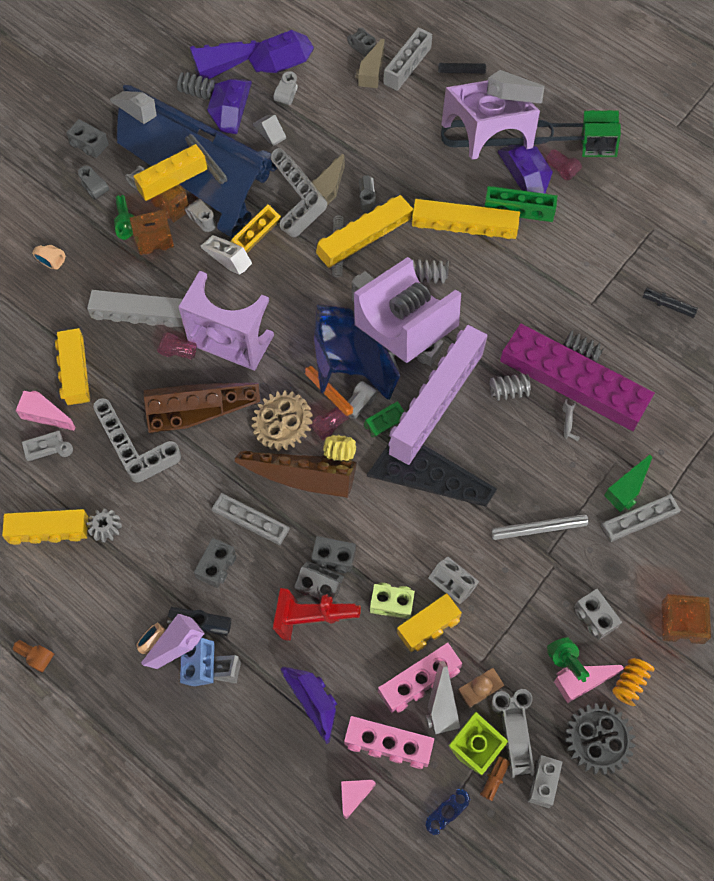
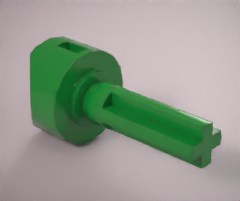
[114,195,139,240]
[547,637,590,682]

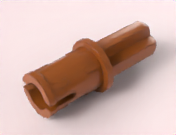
[480,756,510,801]

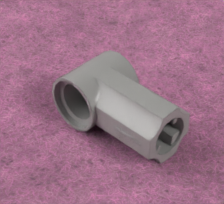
[348,381,378,419]

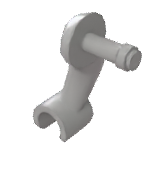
[562,399,580,441]

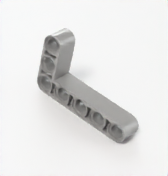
[271,148,327,237]
[93,398,181,482]

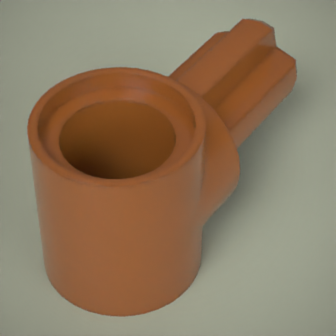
[13,640,55,673]

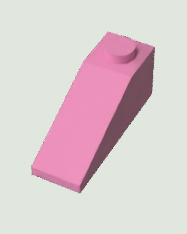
[16,391,76,431]
[554,665,624,704]

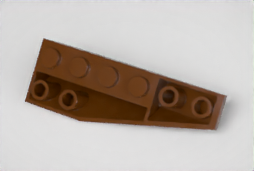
[144,383,260,433]
[235,451,357,498]

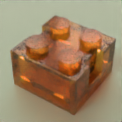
[151,184,189,223]
[130,209,174,255]
[662,594,711,644]

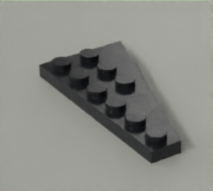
[367,444,497,507]

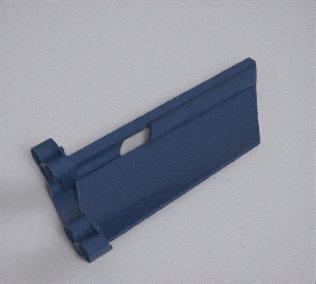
[117,85,277,238]

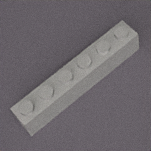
[87,290,184,328]

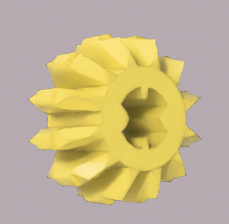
[323,435,356,461]

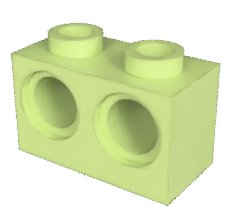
[370,583,415,620]

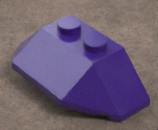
[249,30,314,73]
[207,78,252,134]
[498,145,553,194]
[280,667,337,744]

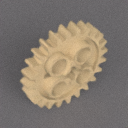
[252,390,313,451]

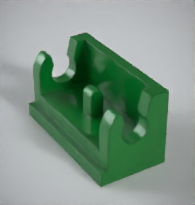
[363,401,404,438]

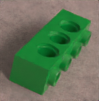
[484,186,558,222]

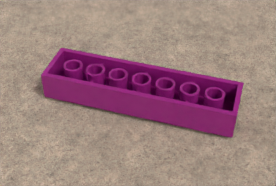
[500,323,655,431]

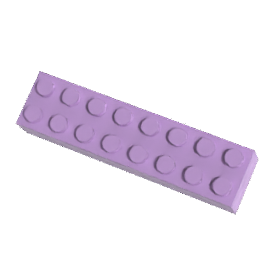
[388,325,487,465]

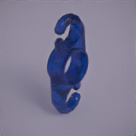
[425,789,470,835]

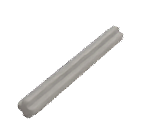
[491,514,588,540]

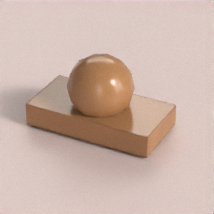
[458,668,505,709]

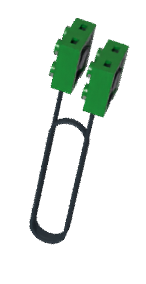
[441,110,621,157]

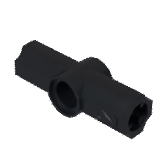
[167,606,232,636]

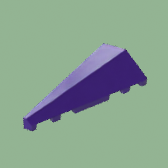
[190,39,266,82]

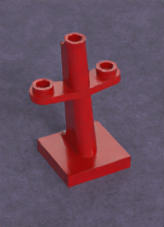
[273,588,361,641]

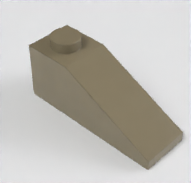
[356,39,385,88]

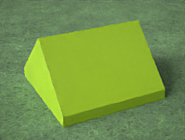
[448,712,508,775]

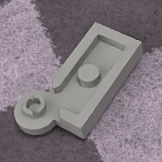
[22,431,73,461]

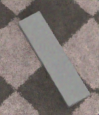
[212,493,290,545]
[601,494,681,542]

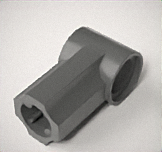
[359,175,376,212]

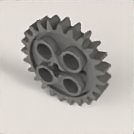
[564,703,636,775]

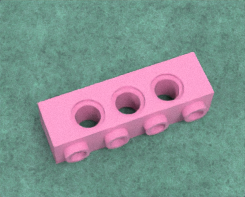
[378,643,462,713]
[344,716,434,769]

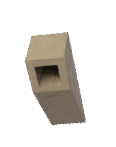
[312,154,345,205]

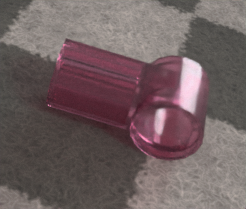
[546,149,582,181]
[157,333,197,359]
[309,406,349,440]

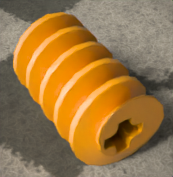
[612,658,655,706]

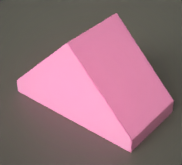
[341,780,376,819]

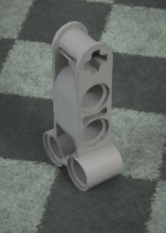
[490,689,534,778]

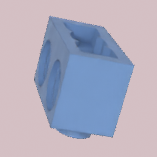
[180,638,214,686]

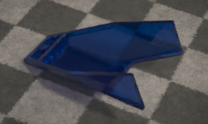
[314,304,400,400]

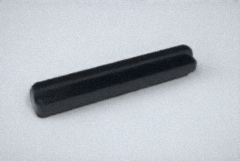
[438,63,487,74]

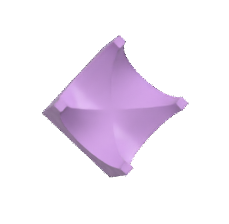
[441,81,540,159]
[179,271,274,371]

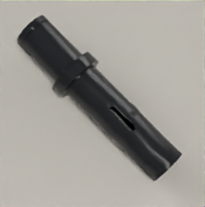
[642,287,698,318]

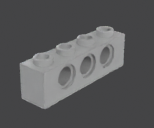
[384,27,432,91]

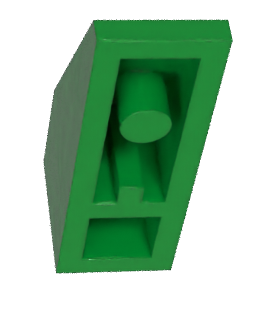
[604,455,652,513]

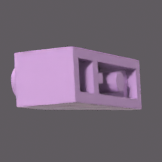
[141,614,204,669]

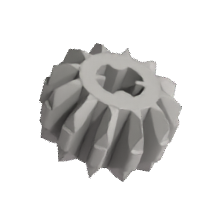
[87,508,122,543]

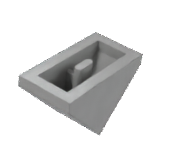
[253,115,286,147]
[213,655,241,684]

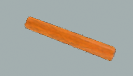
[305,366,354,416]

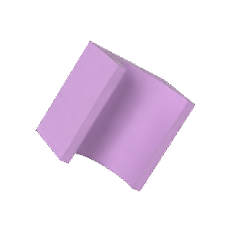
[354,257,461,363]

